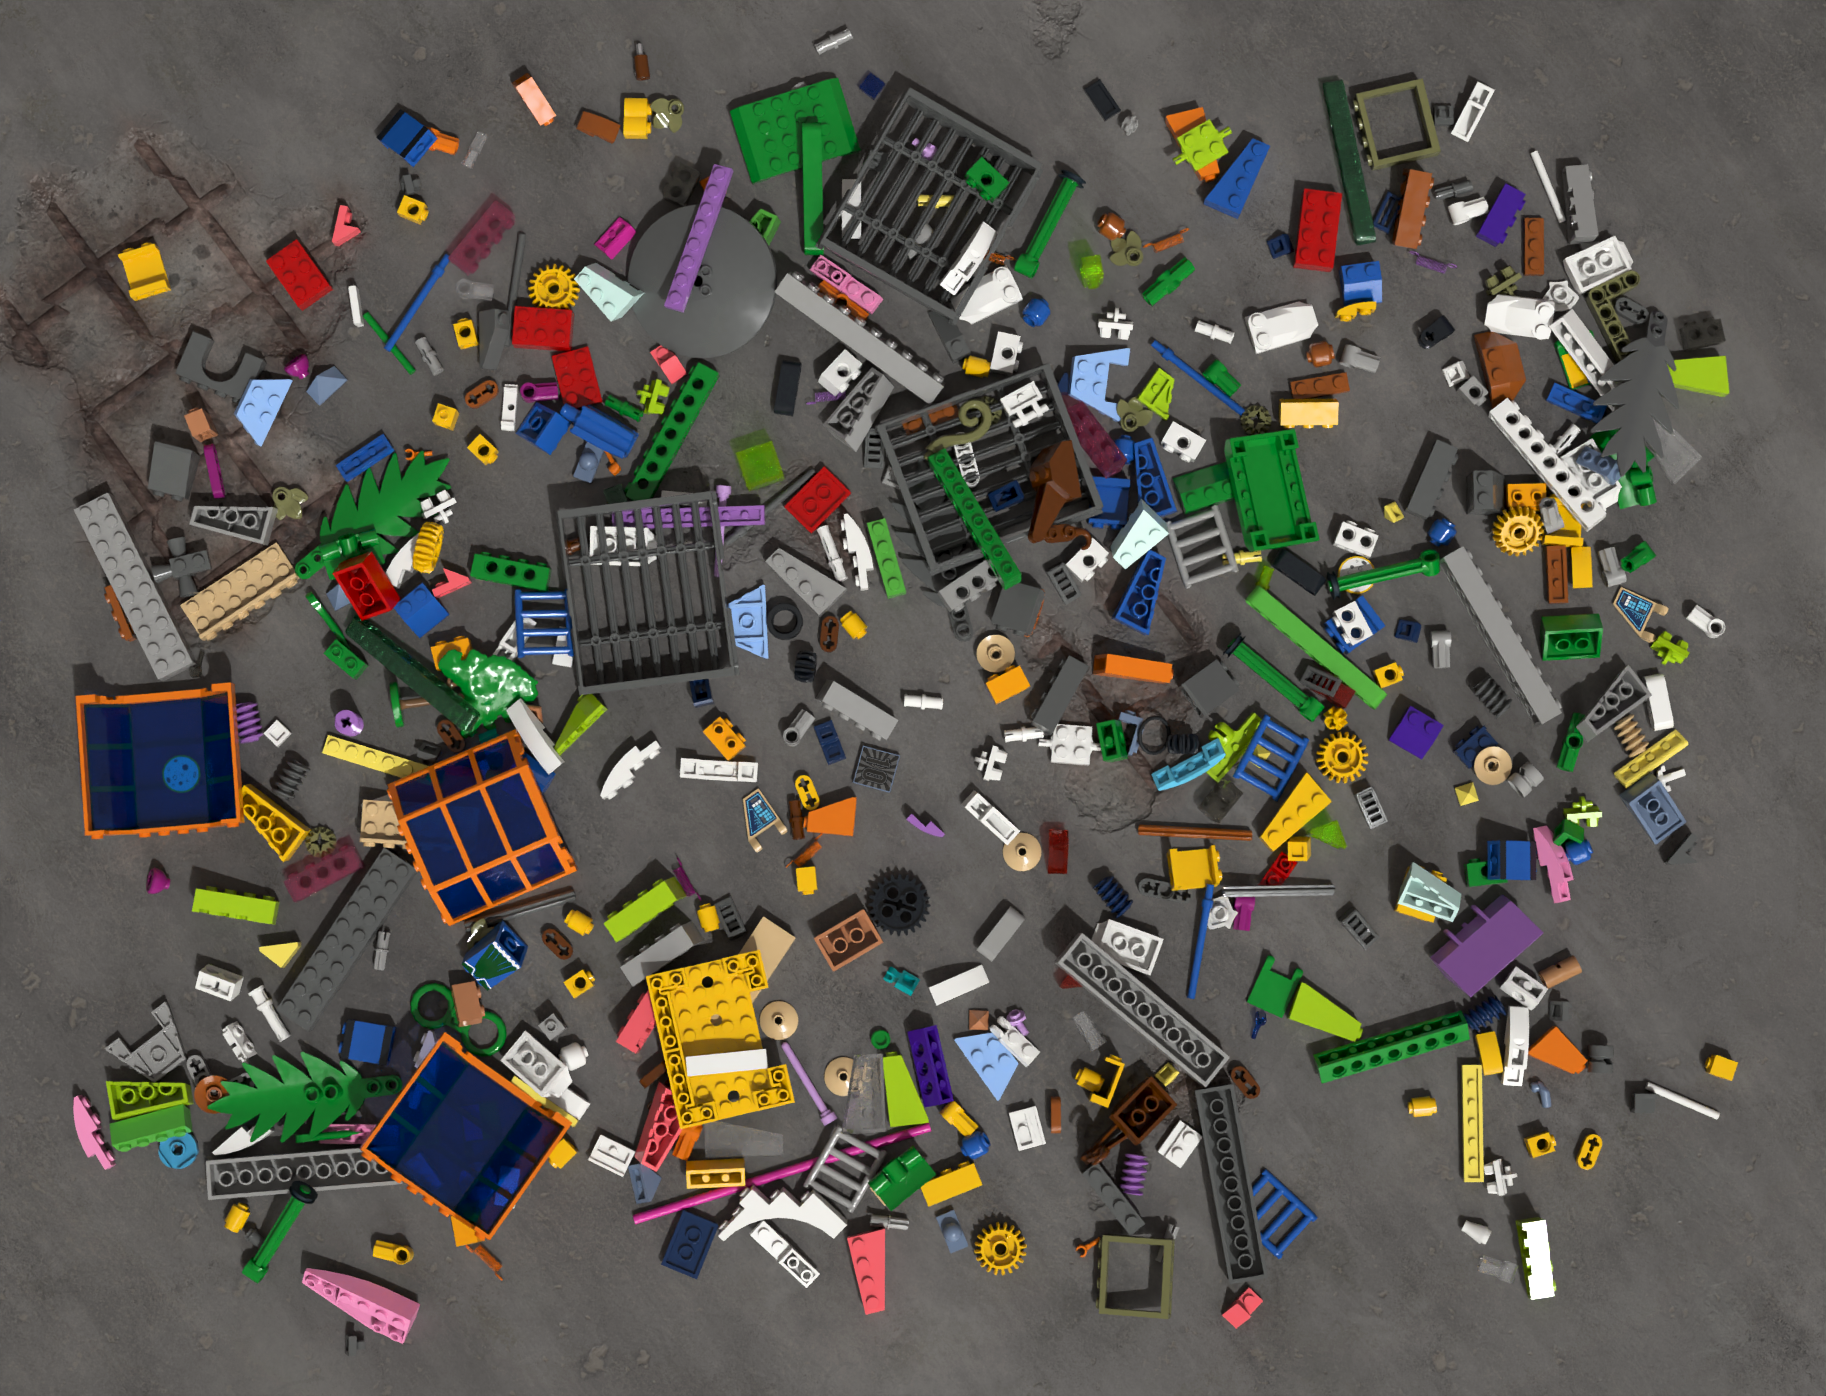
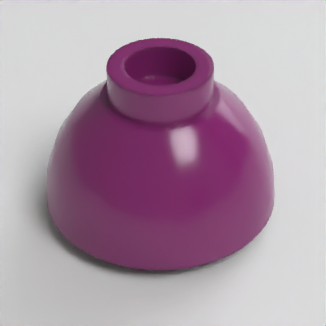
[284,354,309,379]
[146,867,170,894]

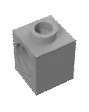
[1456,376,1489,408]
[538,1013,567,1041]

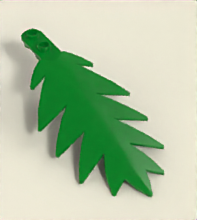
[295,451,451,579]
[207,1052,403,1142]

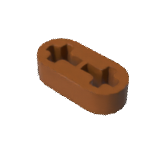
[465,380,499,409]
[1050,1096,1061,1133]

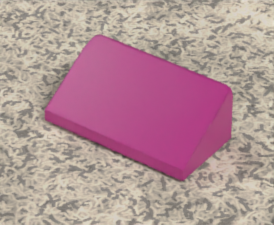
[594,217,636,260]

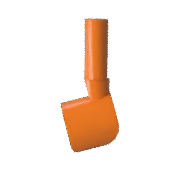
[405,449,433,461]
[604,451,621,476]
[1076,1237,1100,1257]

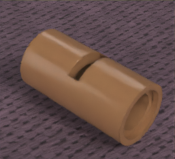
[1538,955,1582,989]

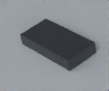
[1084,79,1121,121]

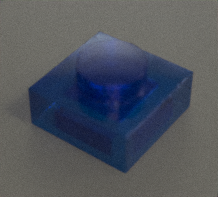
[859,72,886,100]

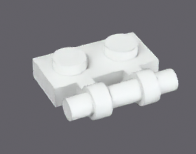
[1000,381,1049,428]

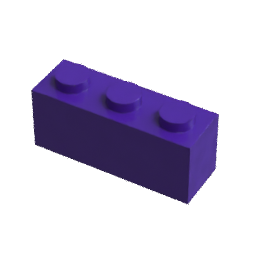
[1476,183,1526,247]

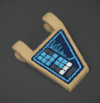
[1613,587,1669,643]
[743,788,788,852]

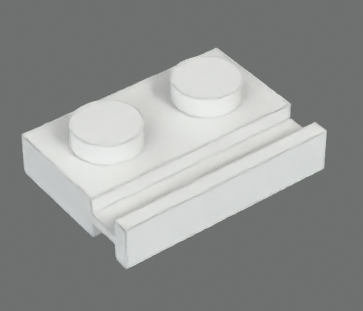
[1009,1106,1046,1151]
[1157,1120,1203,1168]
[588,1134,636,1177]

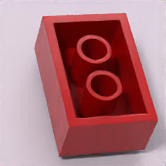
[266,239,333,311]
[512,306,574,352]
[332,551,401,621]

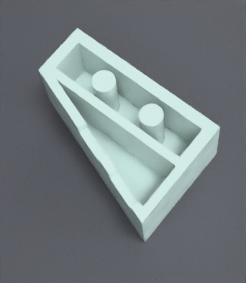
[574,263,644,321]
[1110,499,1169,569]
[1398,862,1461,922]

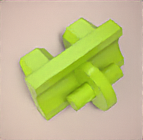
[636,379,670,415]
[1650,631,1690,665]
[1563,796,1602,827]

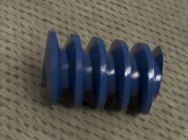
[1092,875,1133,919]
[1463,995,1507,1032]

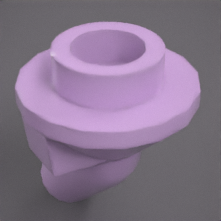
[912,138,937,161]
[1007,1009,1029,1036]

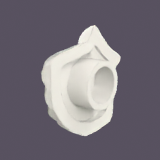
[1543,281,1579,312]
[1208,896,1238,929]

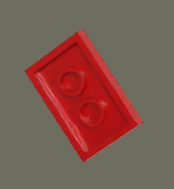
[551,347,603,409]
[784,466,851,534]

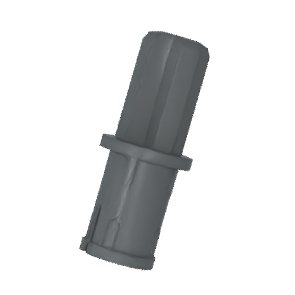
[1434,180,1473,200]

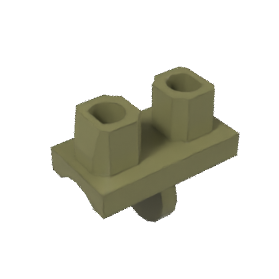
[1485,265,1522,296]

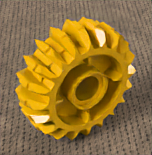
[528,264,580,310]
[1492,505,1544,557]
[412,522,444,574]
[1316,732,1368,784]
[974,1222,1027,1275]

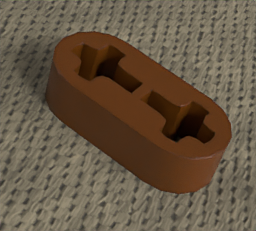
[820,616,839,653]
[437,720,466,753]
[542,929,574,960]
[639,1060,667,1089]
[1230,1066,1260,1099]

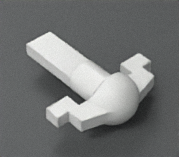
[1657,765,1686,792]

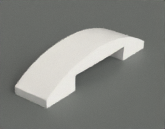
[680,758,758,782]

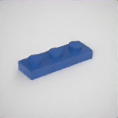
[1546,383,1607,424]
[336,434,395,482]

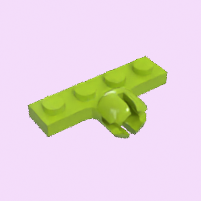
[1205,712,1262,783]

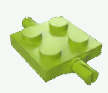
[1172,119,1232,172]

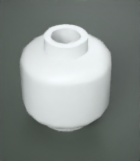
[558,1042,588,1071]

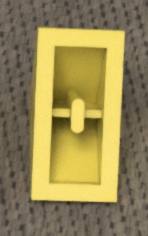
[259,942,301,968]

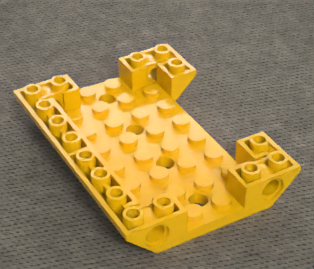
[646,950,795,1129]

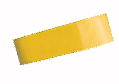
[795,775,820,810]
[1576,1134,1602,1170]

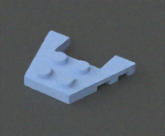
[1068,348,1130,422]

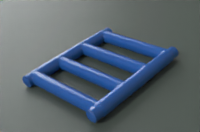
[514,589,574,658]
[1233,714,1309,802]
[1252,1169,1318,1259]

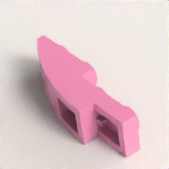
[810,255,883,314]
[1533,826,1574,903]
[73,1095,116,1170]

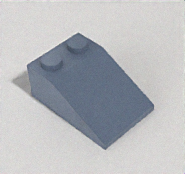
[1619,773,1686,845]

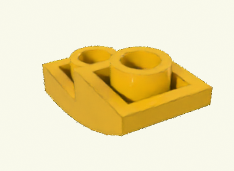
[1335,302,1376,322]
[1571,547,1593,588]
[1475,1031,1503,1076]

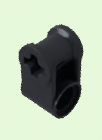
[1418,315,1456,349]

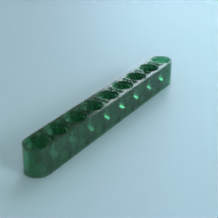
[1323,79,1376,246]
[345,614,480,732]

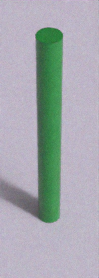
[363,312,416,375]

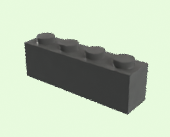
[1404,439,1459,520]
[1030,655,1089,735]
[1081,1164,1145,1236]

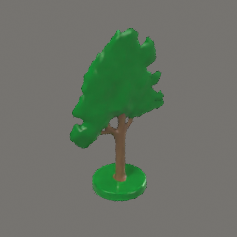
[390,649,538,738]

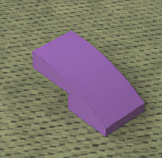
[906,814,945,838]

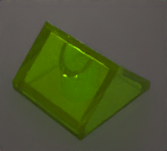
[1306,820,1347,850]

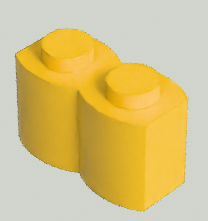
[623,98,652,139]

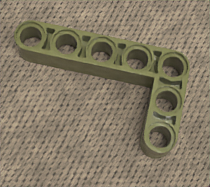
[1585,270,1640,363]

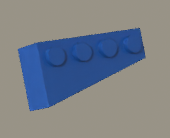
[1134,438,1177,517]

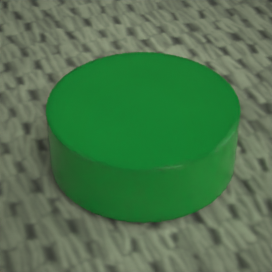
[871,1030,890,1049]

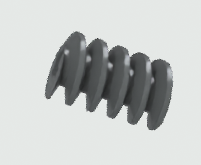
[1471,676,1512,719]
[271,758,310,801]

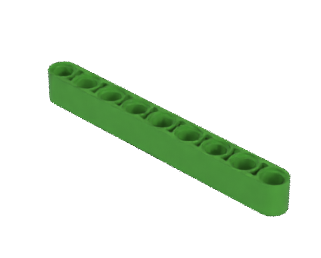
[1245,585,1387,710]

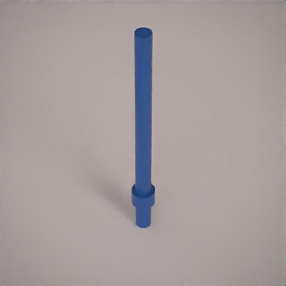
[384,254,452,352]
[1151,340,1245,416]
[1187,884,1214,999]

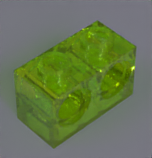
[1079,254,1104,289]

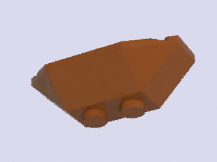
[1474,331,1526,409]

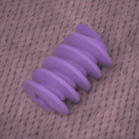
[236,702,264,744]
[335,710,364,737]
[1119,1153,1148,1196]

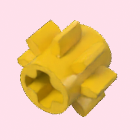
[1323,706,1348,731]

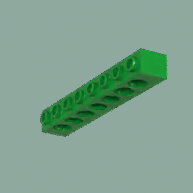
[624,362,720,501]
[928,448,1021,590]
[1313,1010,1470,1084]

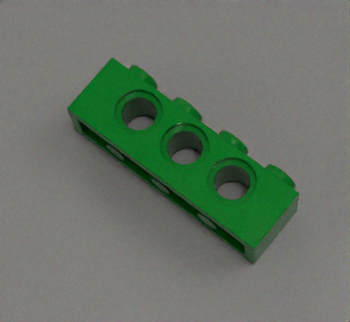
[470,552,552,592]

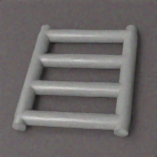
[1166,505,1239,589]
[803,1125,887,1213]

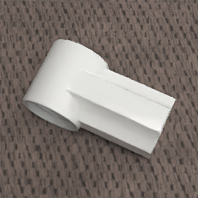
[1448,197,1489,225]
[1686,605,1725,638]

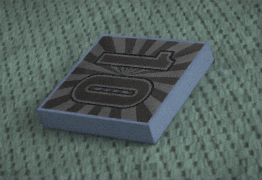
[853,746,900,793]

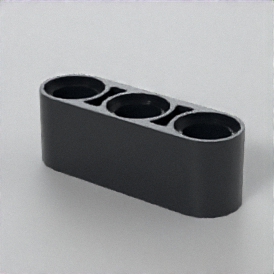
[774,360,802,417]
[1270,548,1326,596]

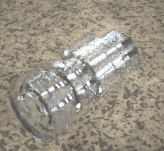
[1072,1010,1107,1052]

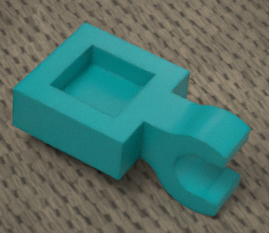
[883,967,920,996]

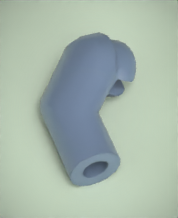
[1530,1080,1552,1108]

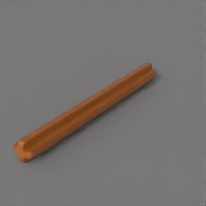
[1138,824,1252,841]

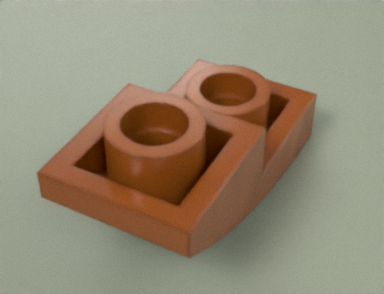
[576,111,621,144]

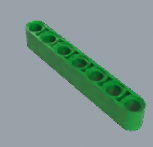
[802,122,824,255]

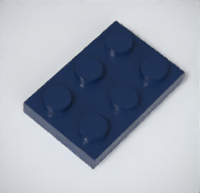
[661,1210,719,1279]

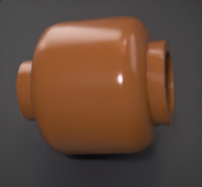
[1097,212,1126,241]
[1306,341,1335,368]

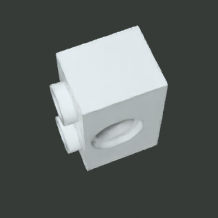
[990,331,1023,376]
[818,349,862,396]
[1161,421,1206,463]
[1065,537,1109,582]
[1500,967,1548,1011]

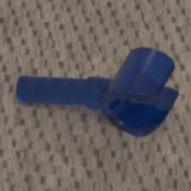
[1251,1011,1267,1039]

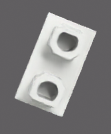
[1098,307,1133,340]
[420,490,457,524]
[974,746,1008,781]
[1484,1158,1517,1196]

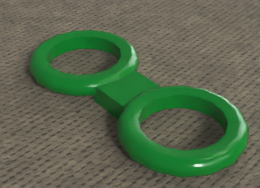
[410,983,507,1057]

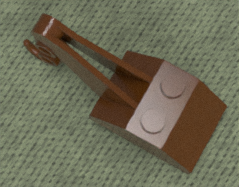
[1028,440,1092,550]
[1080,1076,1177,1165]

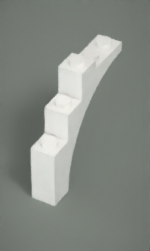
[718,1185,847,1241]

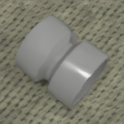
[1507,761,1544,798]

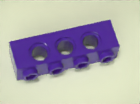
[907,1025,954,1108]

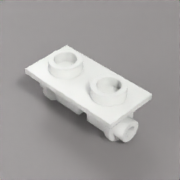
[222,1021,257,1063]

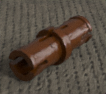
[788,800,805,840]

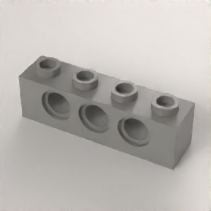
[937,560,998,612]

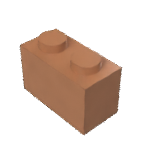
[184,408,218,442]
[451,981,485,1027]

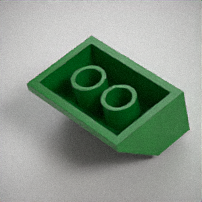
[1173,462,1235,515]
[1540,614,1603,661]

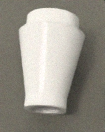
[1461,1220,1492,1244]

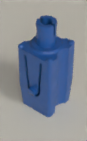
[559,403,639,459]

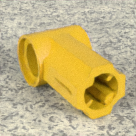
[939,1101,978,1137]
[373,1240,414,1265]

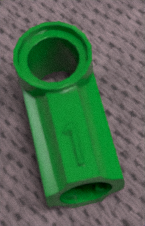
[1202,359,1241,398]
[1621,541,1657,573]

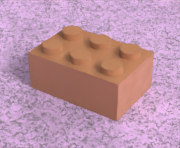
[814,909,884,972]

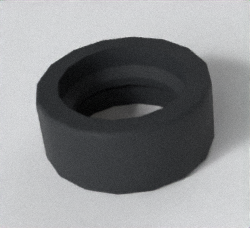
[767,603,803,640]

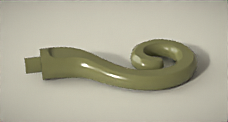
[923,399,992,461]

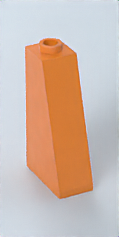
[1165,107,1220,182]
[1092,654,1173,684]

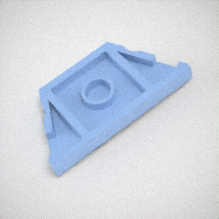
[234,379,292,446]
[728,585,769,659]
[954,1033,1018,1101]

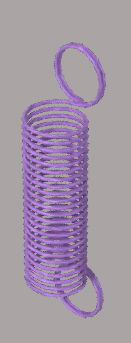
[1410,251,1457,274]
[806,391,846,404]

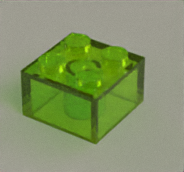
[736,441,785,492]

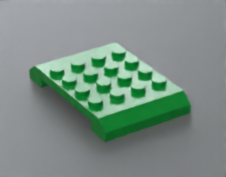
[730,78,861,185]
[1224,429,1320,552]

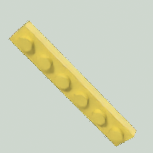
[322,735,438,788]
[1461,1065,1484,1182]

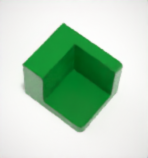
[1553,819,1584,846]

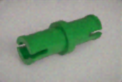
[605,395,644,422]

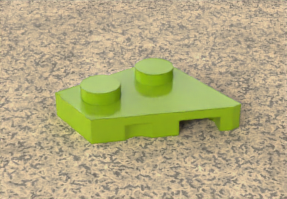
[1137,368,1174,421]

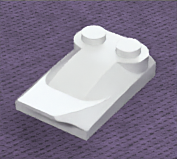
[1563,236,1633,294]
[950,265,1023,325]
[1484,294,1555,339]
[1244,301,1318,354]
[1560,438,1622,508]
[589,526,657,566]
[1091,919,1164,976]
[500,1031,572,1099]

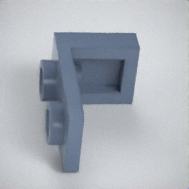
[1576,446,1621,485]
[1118,710,1144,756]

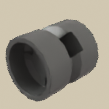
[1587,1045,1614,1073]

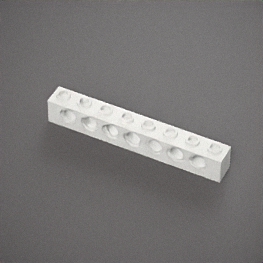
[1488,398,1607,532]

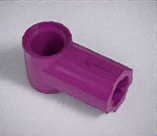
[520,382,558,403]
[1233,897,1255,931]

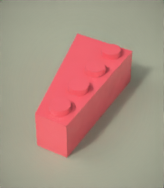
[616,985,656,1054]

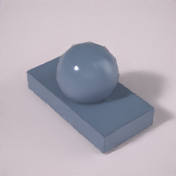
[573,442,604,484]
[936,1210,969,1253]

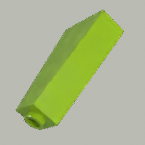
[1666,356,1729,397]
[1287,982,1363,1042]
[882,1051,929,1127]

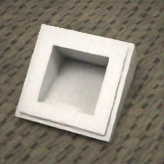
[1442,361,1470,387]

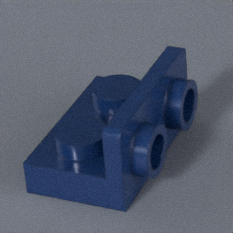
[1453,726,1498,769]

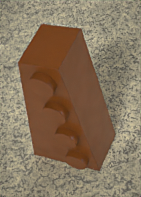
[1392,168,1434,249]

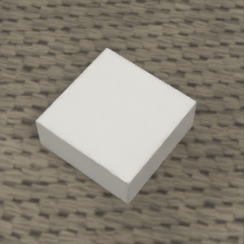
[264,720,292,747]

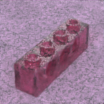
[448,200,515,276]
[1067,401,1127,479]
[284,844,366,903]

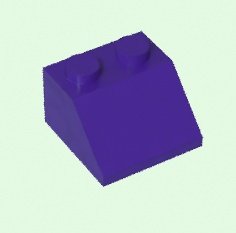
[1388,706,1444,760]

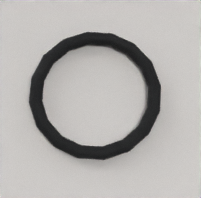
[1138,715,1171,755]

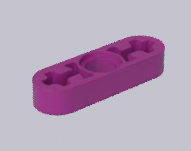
[204,443,225,499]

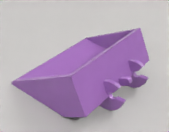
[1430,895,1544,997]

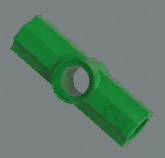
[1142,257,1195,307]
[1556,712,1585,772]

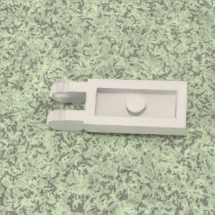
[990,1016,1040,1067]

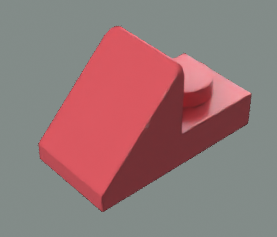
[332,205,361,246]
[650,345,687,384]
[432,568,472,599]
[1222,1287,1263,1329]

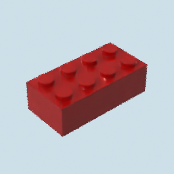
[1293,188,1342,272]

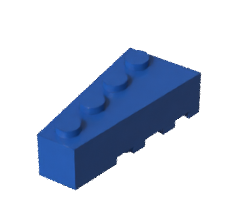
[1203,138,1270,219]
[1111,550,1166,636]

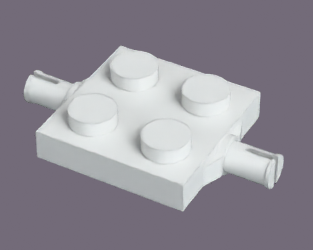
[1039,724,1101,766]

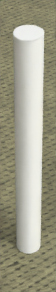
[1531,151,1566,223]
[1645,1082,1720,1120]

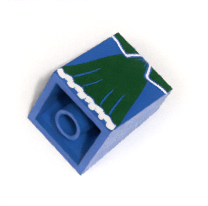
[462,920,528,991]

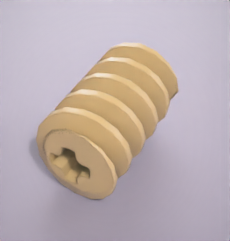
[1614,714,1649,758]

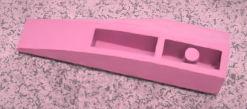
[302,1268,420,1344]

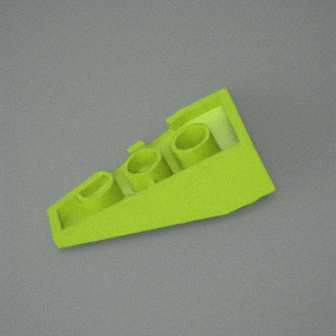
[554,694,608,755]

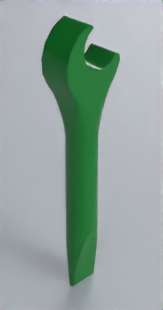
[305,591,351,649]
[295,1130,362,1143]

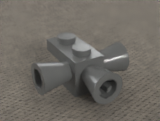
[152,537,212,598]

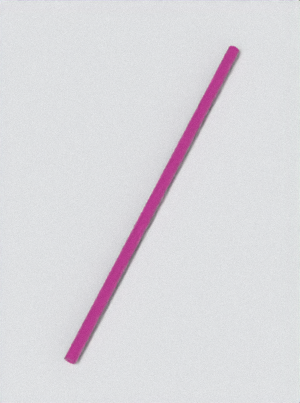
[633,1123,931,1224]

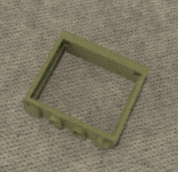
[1352,78,1441,171]
[1096,1234,1175,1319]

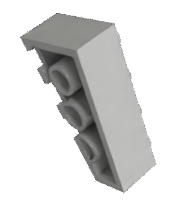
[1562,164,1598,245]
[823,368,894,452]
[189,506,278,545]
[1576,665,1652,742]

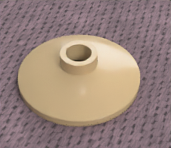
[977,635,1015,673]
[1474,746,1512,785]
[1003,833,1041,871]
[760,1001,798,1040]
[824,1057,863,1096]

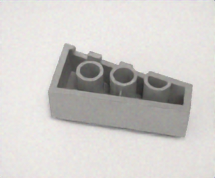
[765,548,847,617]
[815,679,898,741]
[620,921,704,986]

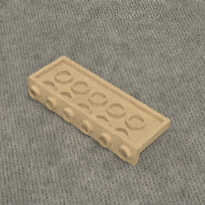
[180,542,300,641]
[360,800,479,853]

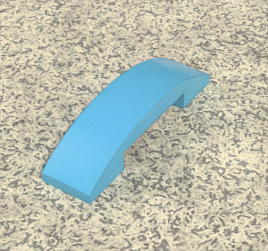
[1151,738,1226,791]

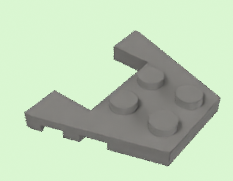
[105,1002,187,1083]

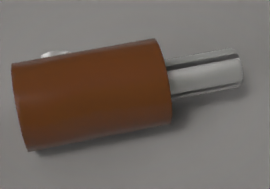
[634,43,650,81]

